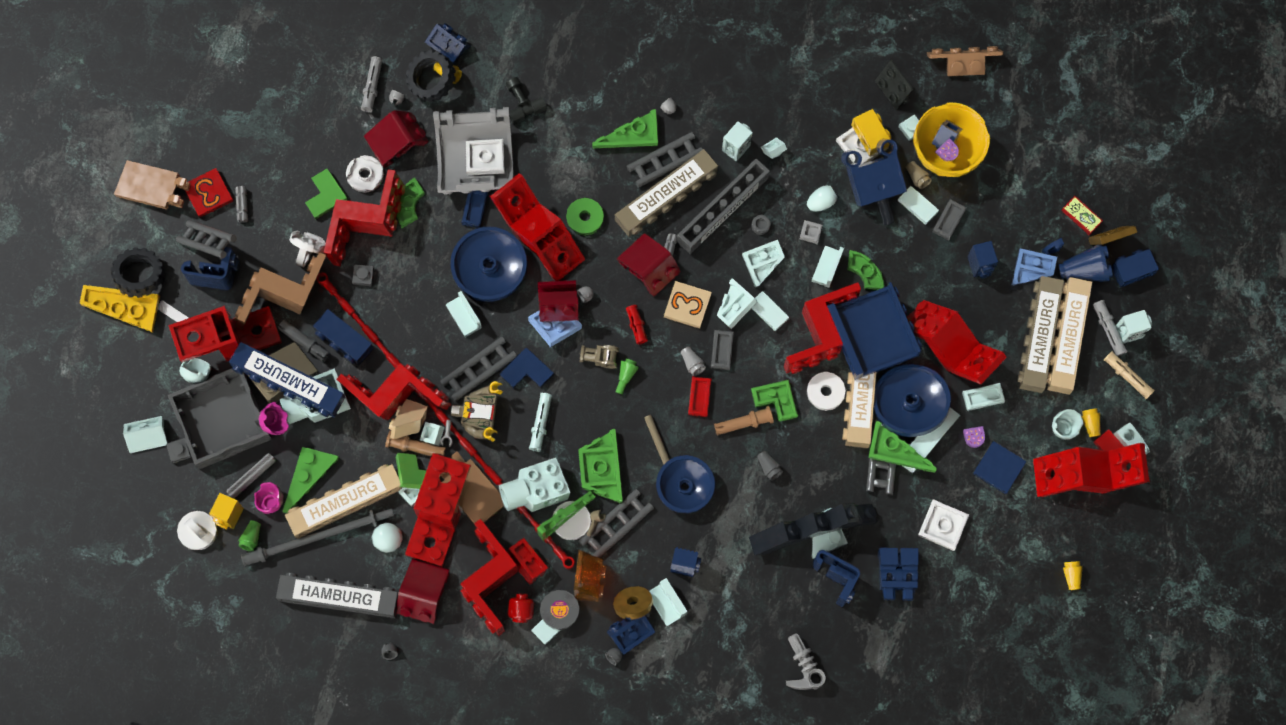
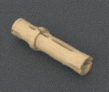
[1104,351,1155,399]

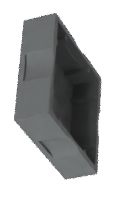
[168,369,272,470]

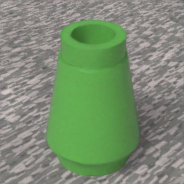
[238,521,261,551]

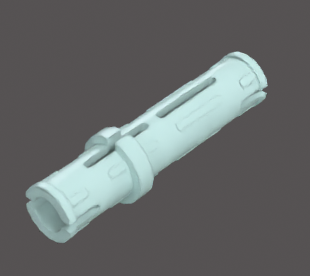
[529,393,552,452]

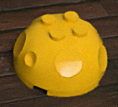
[913,103,990,177]

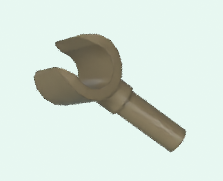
[586,510,606,536]

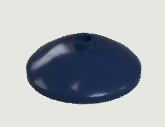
[656,455,715,514]

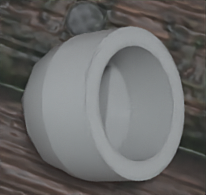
[389,90,405,105]
[660,97,676,114]
[577,286,593,303]

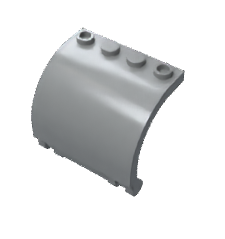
[433,107,513,194]

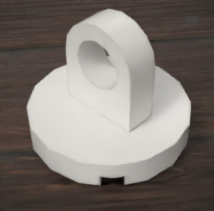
[289,231,326,267]
[177,511,217,550]

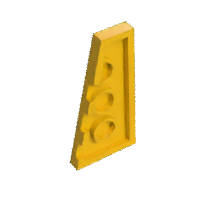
[80,285,160,333]

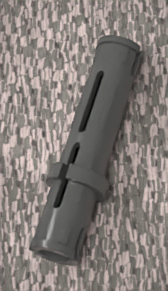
[278,320,330,362]

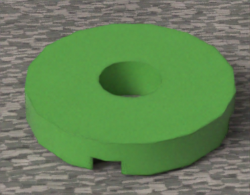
[566,198,604,236]

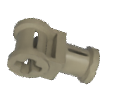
[580,345,619,369]

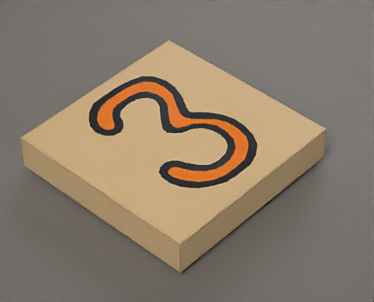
[664,281,712,329]

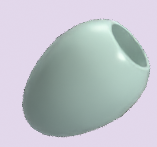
[807,185,837,211]

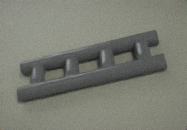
[627,132,703,188]
[176,220,237,258]
[440,336,517,402]
[866,416,899,495]
[579,489,654,561]

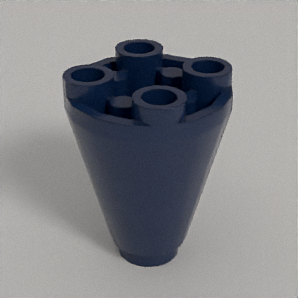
[1059,244,1113,281]

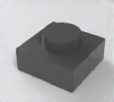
[352,265,374,286]
[166,438,191,463]

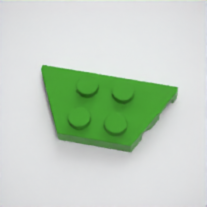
[578,429,622,503]

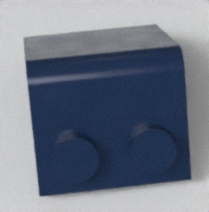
[181,247,240,290]
[813,550,860,607]

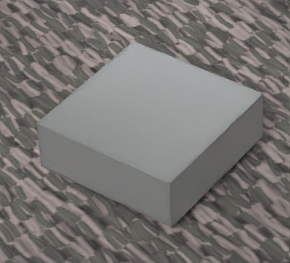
[799,220,823,244]

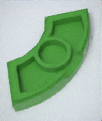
[397,178,425,228]
[847,250,884,291]

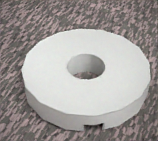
[346,155,384,193]
[807,372,846,411]

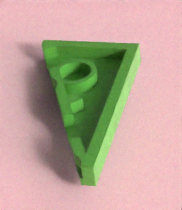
[592,109,658,149]
[283,447,339,514]

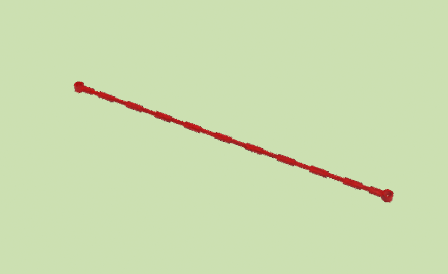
[317,273,575,569]

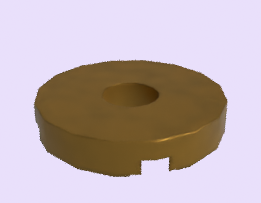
[613,586,653,619]

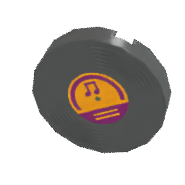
[540,590,579,630]

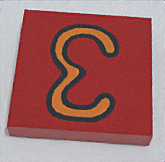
[185,168,233,218]

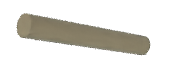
[644,415,670,465]

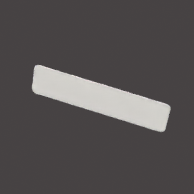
[158,300,188,322]

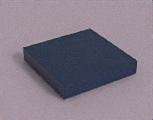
[973,441,1026,494]

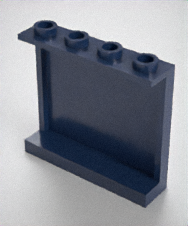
[827,282,922,380]

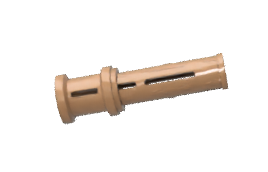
[714,406,774,436]
[385,431,446,456]

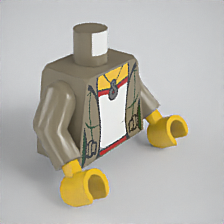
[451,381,503,442]

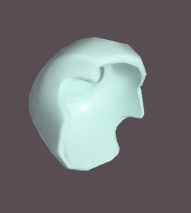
[179,358,211,384]
[1052,409,1083,440]
[372,523,403,553]

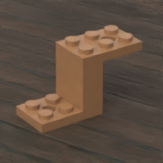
[234,252,326,330]

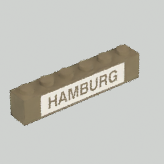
[615,149,718,237]
[1017,276,1064,393]

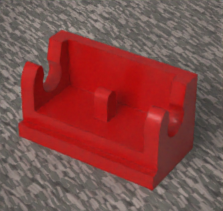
[507,538,548,585]

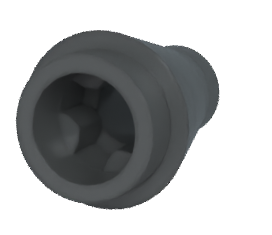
[757,451,783,481]

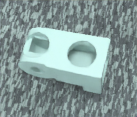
[1114,422,1150,454]

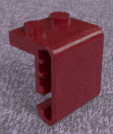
[364,110,429,167]
[616,233,681,296]
[538,280,578,322]
[396,559,450,624]

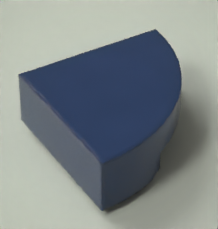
[1041,238,1064,255]

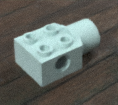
[280,368,351,424]
[499,458,570,512]

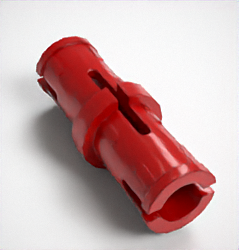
[626,305,648,345]

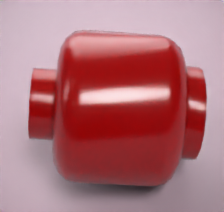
[508,593,534,623]

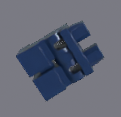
[878,548,918,601]

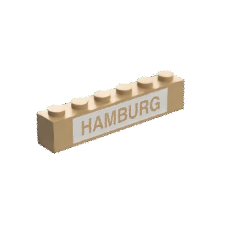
[1046,277,1092,395]
[842,372,876,448]
[285,464,403,539]

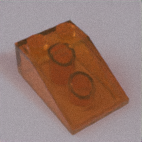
[574,550,606,602]

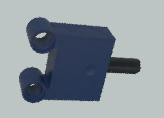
[841,139,907,225]

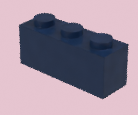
[313,309,374,366]

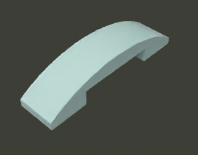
[903,408,960,474]

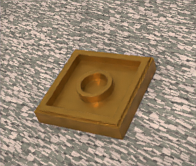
[1088,226,1137,245]

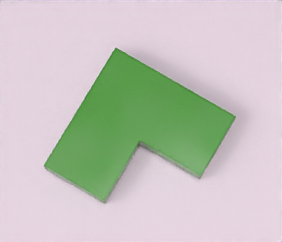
[305,169,348,219]
[751,380,798,422]
[396,453,426,489]

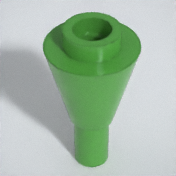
[615,359,639,395]

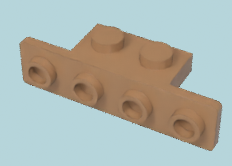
[927,46,1003,76]

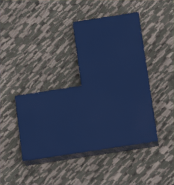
[499,348,554,389]

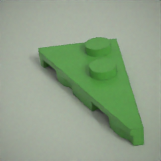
[868,421,937,473]
[537,491,596,541]

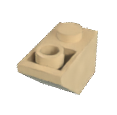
[389,399,428,439]

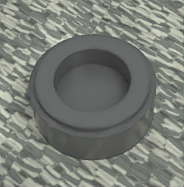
[751,215,771,235]

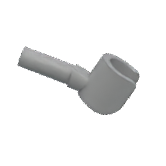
[441,420,453,447]

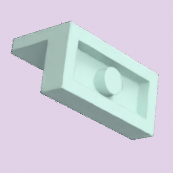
[812,246,844,288]
[446,291,482,338]
[123,416,167,453]
[650,578,687,626]

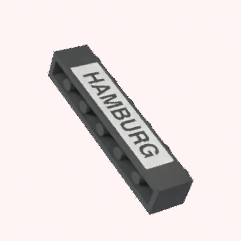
[677,159,770,254]
[276,573,398,618]

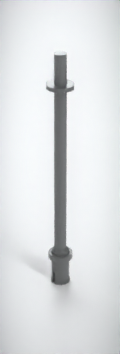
[241,509,394,567]

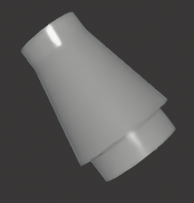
[681,347,706,376]

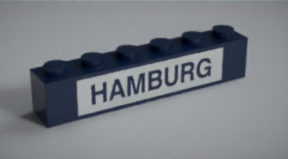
[229,342,346,418]

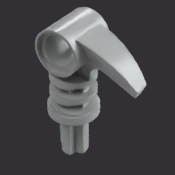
[786,634,825,690]

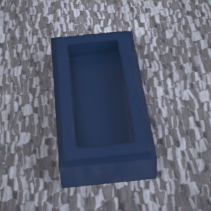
[462,190,488,228]

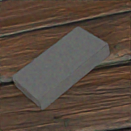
[932,199,967,241]
[711,330,733,370]

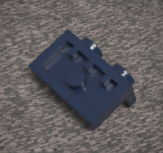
[425,23,471,64]
[607,616,655,655]

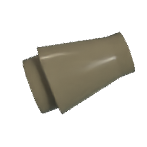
[906,161,932,189]

